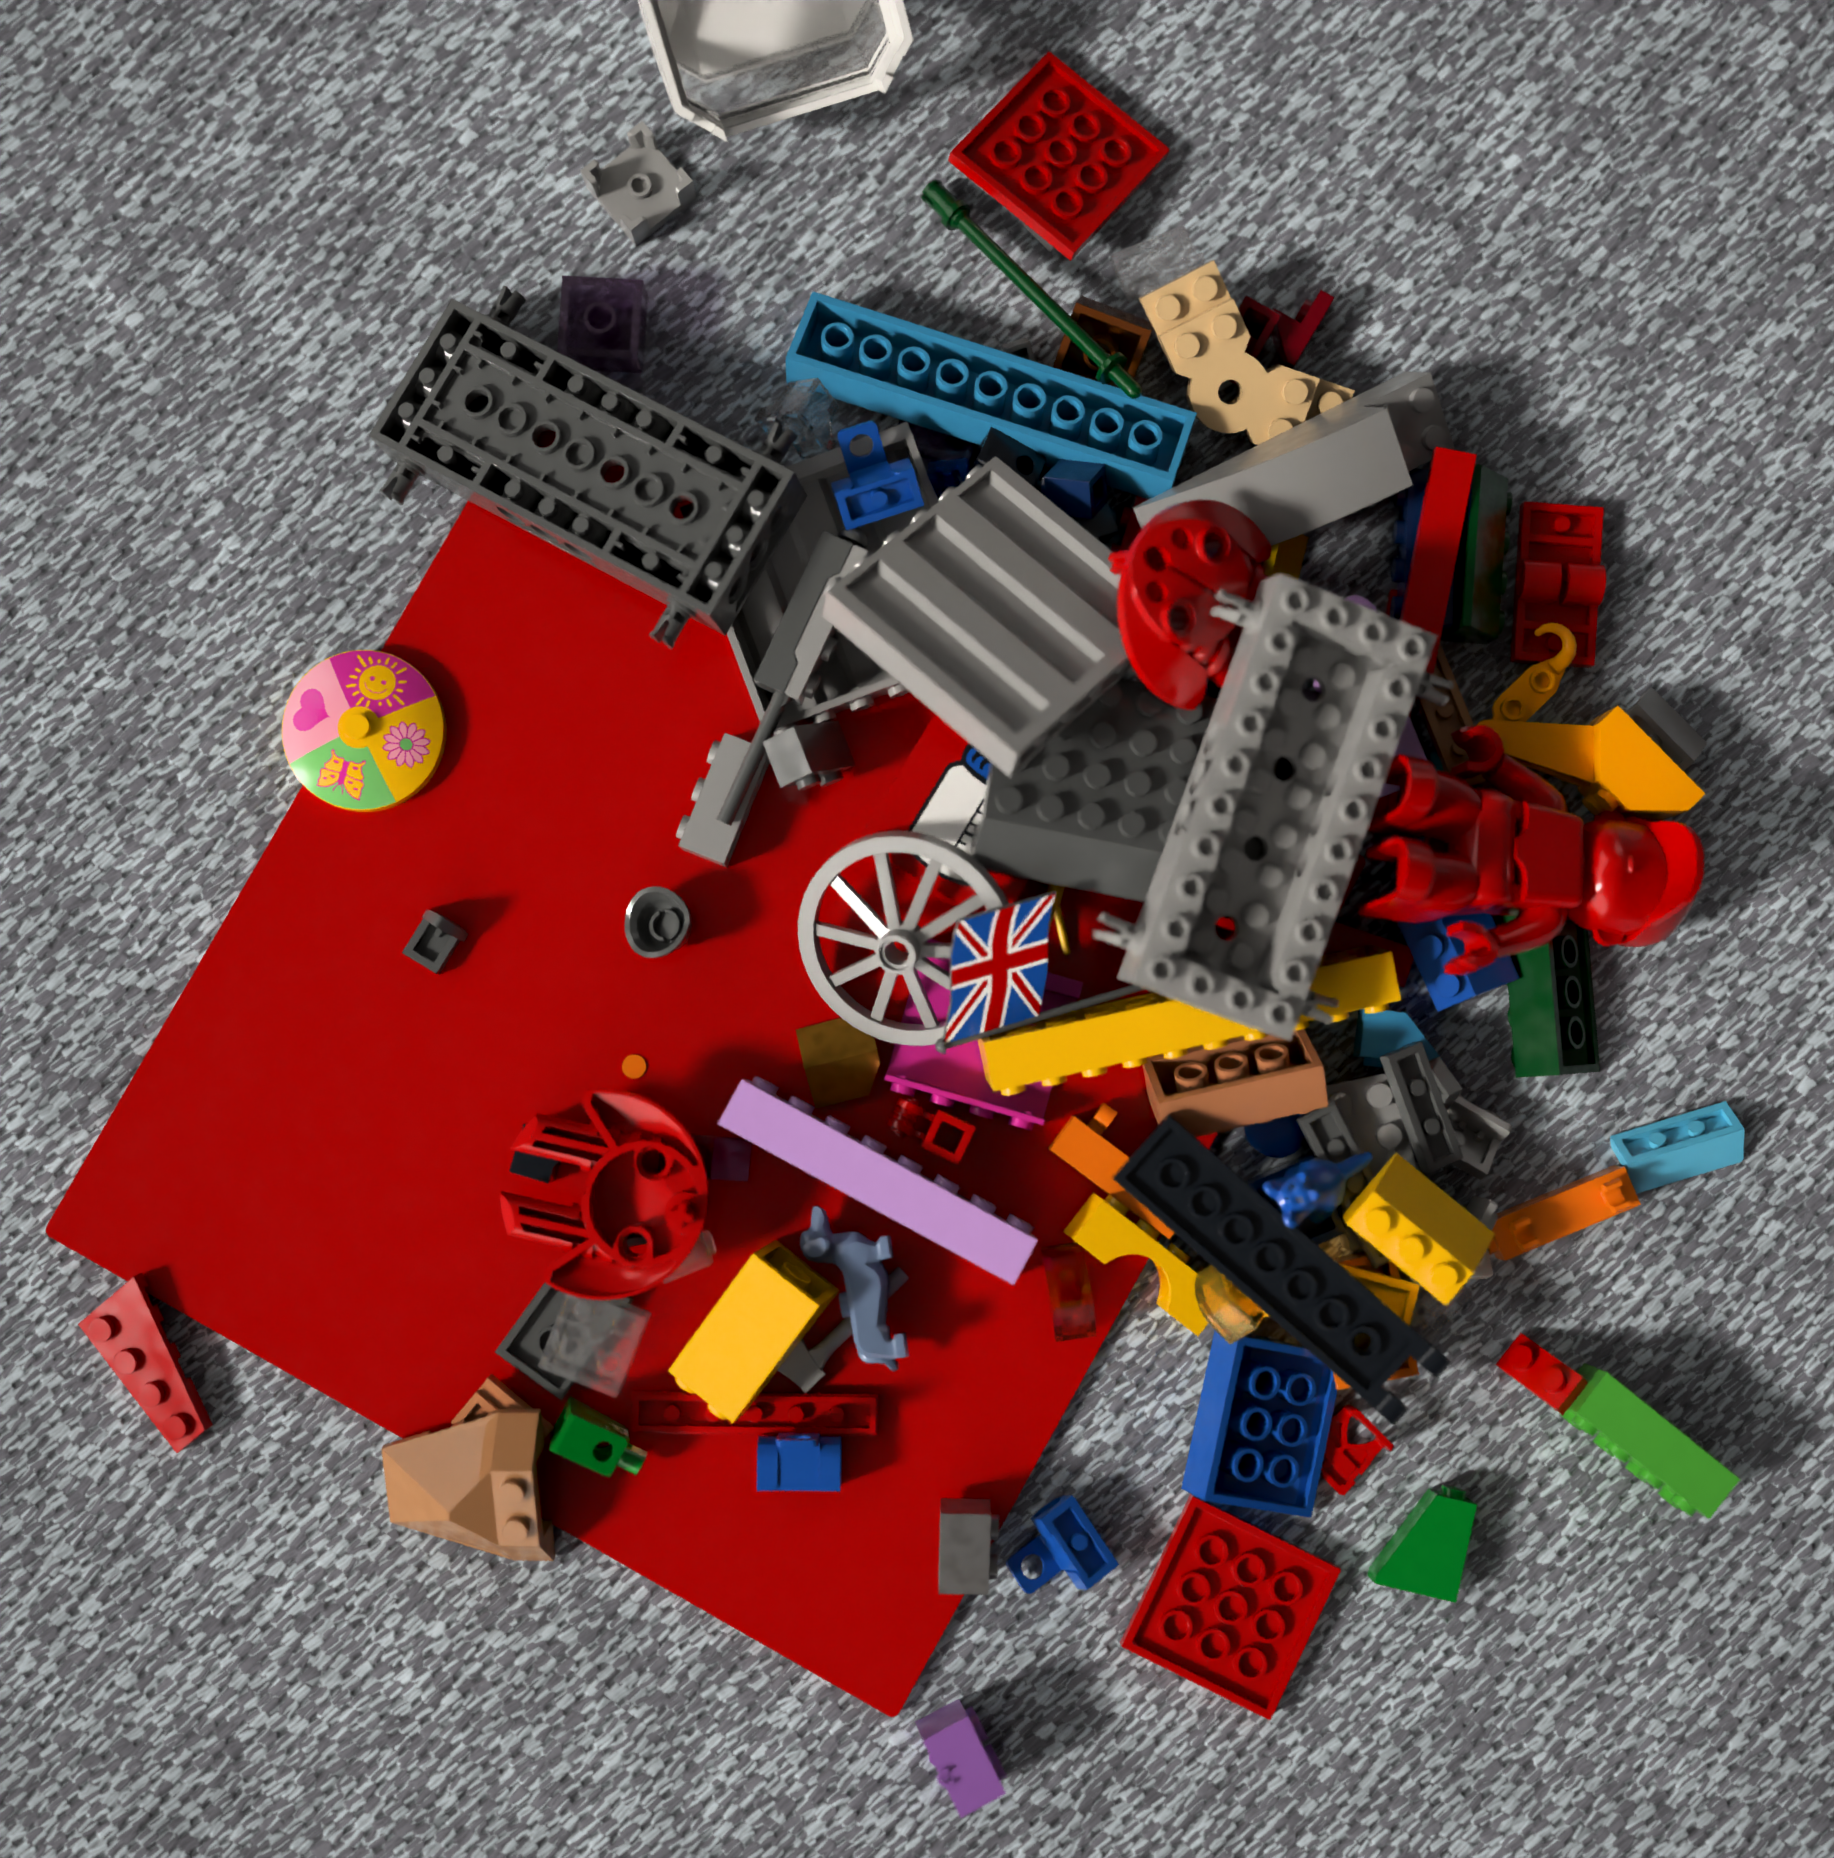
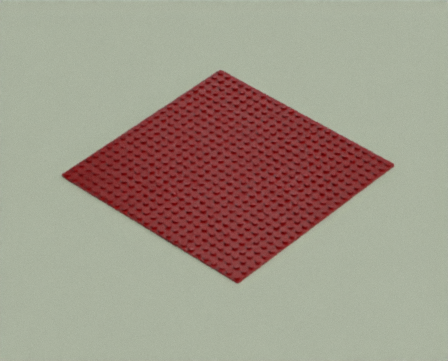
[46,431,1365,1717]

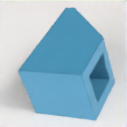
[1353,1009,1442,1069]

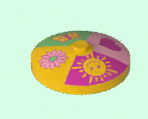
[282,650,447,812]

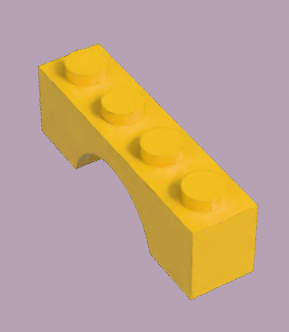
[1063,1193,1228,1336]

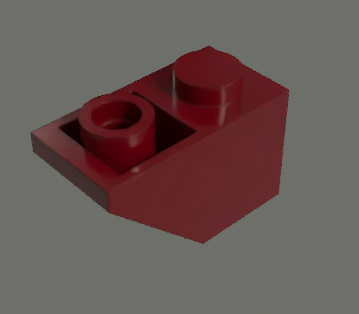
[658,1133,752,1181]

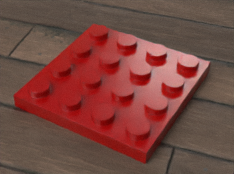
[948,51,1170,261]
[1120,1494,1341,1721]

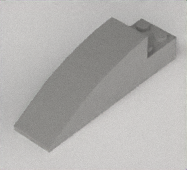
[1133,371,1454,546]

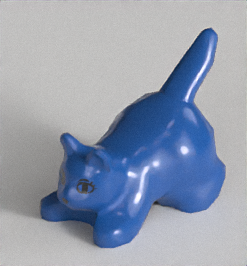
[1263,1152,1373,1228]

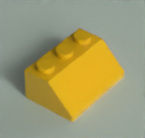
[1342,1152,1495,1305]

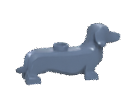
[800,1205,909,1371]

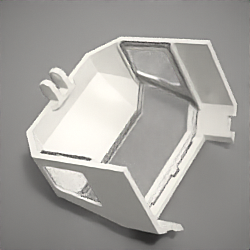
[637,0,913,142]

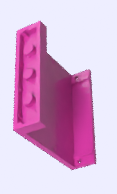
[884,939,1083,1131]

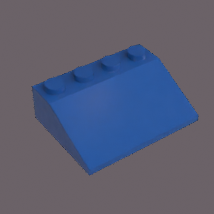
[1181,1327,1338,1518]

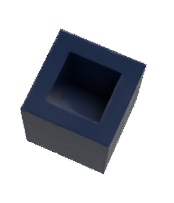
[1041,459,1108,519]

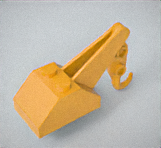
[1474,623,1705,820]

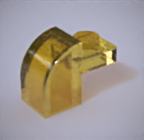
[1195,1265,1265,1345]

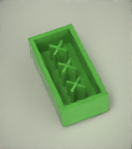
[1560,1363,1740,1519]

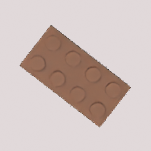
[1143,1029,1328,1137]

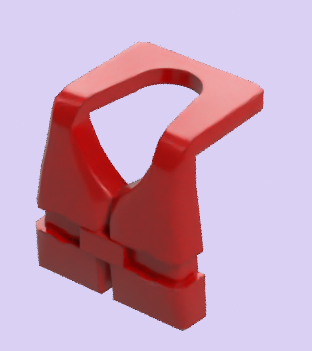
[1321,1405,1394,1495]

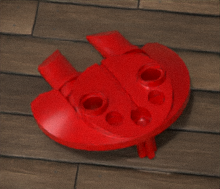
[1108,500,1271,711]
[500,1089,709,1300]

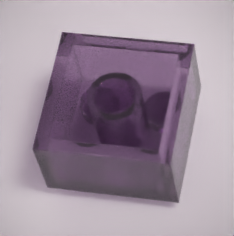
[557,275,648,374]

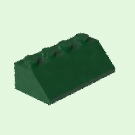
[1440,464,1512,644]
[1502,915,1600,1078]

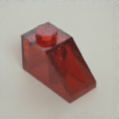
[1041,1242,1096,1342]

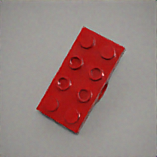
[1510,501,1606,668]

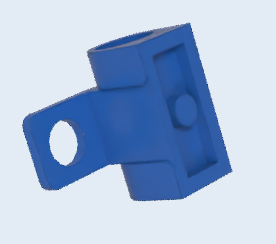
[830,421,924,531]
[757,1433,842,1491]
[1006,1495,1119,1594]

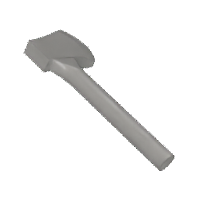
[778,1267,909,1393]

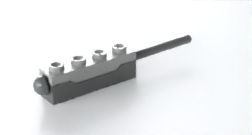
[716,527,868,826]

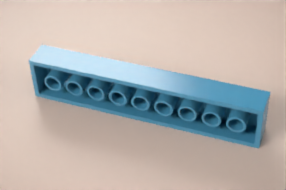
[786,291,1197,499]

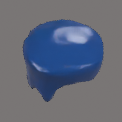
[1244,1114,1305,1158]

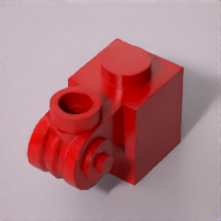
[886,1098,976,1165]

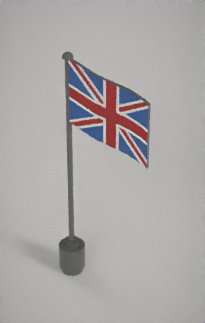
[935,891,1146,1054]

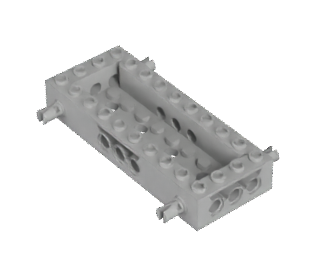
[1093,573,1453,1041]

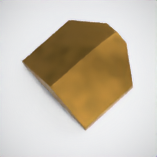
[796,1018,880,1109]

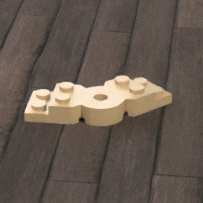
[1139,260,1355,445]

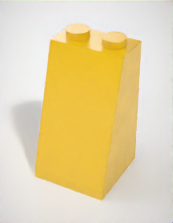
[668,1240,839,1423]

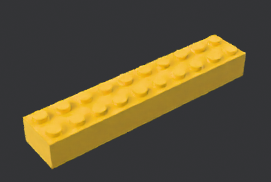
[978,945,1401,1095]

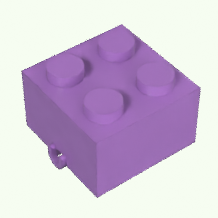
[915,1699,1007,1818]

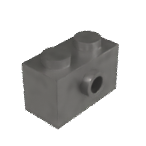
[938,1498,999,1595]

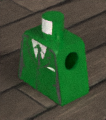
[550,1396,647,1477]

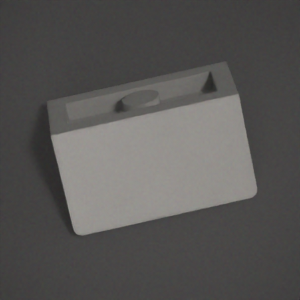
[1625,687,1707,771]

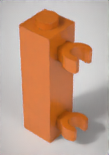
[1048,1103,1178,1239]
[1487,1165,1641,1261]

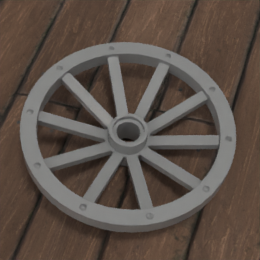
[798,831,1009,1046]

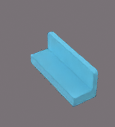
[1610,1101,1745,1194]

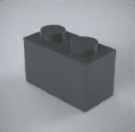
[763,721,856,791]

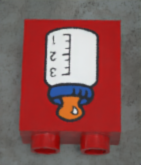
[859,714,1029,916]

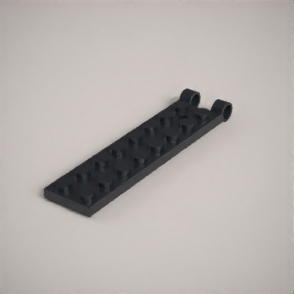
[1112,1114,1451,1425]

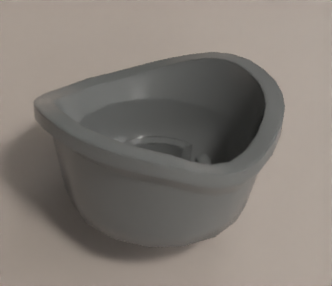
[625,886,692,958]

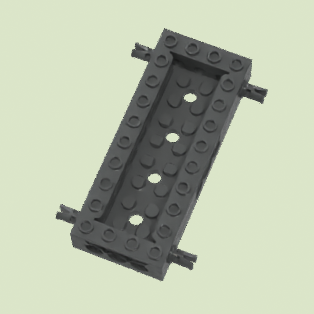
[369,286,807,649]

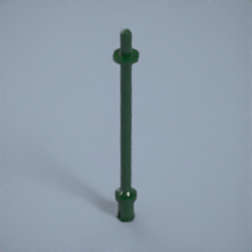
[921,179,1142,399]

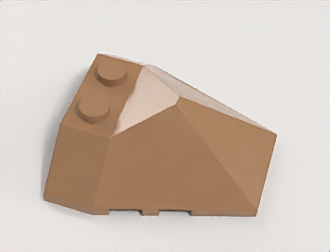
[381,1409,556,1561]

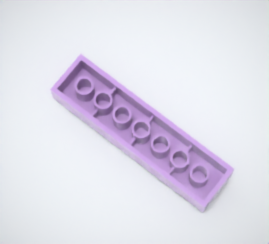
[718,1076,1038,1285]

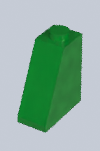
[1367,1484,1477,1603]

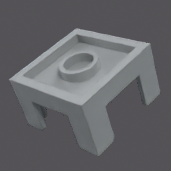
[580,121,697,247]

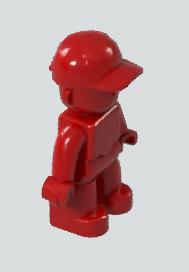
[1359,725,1704,975]

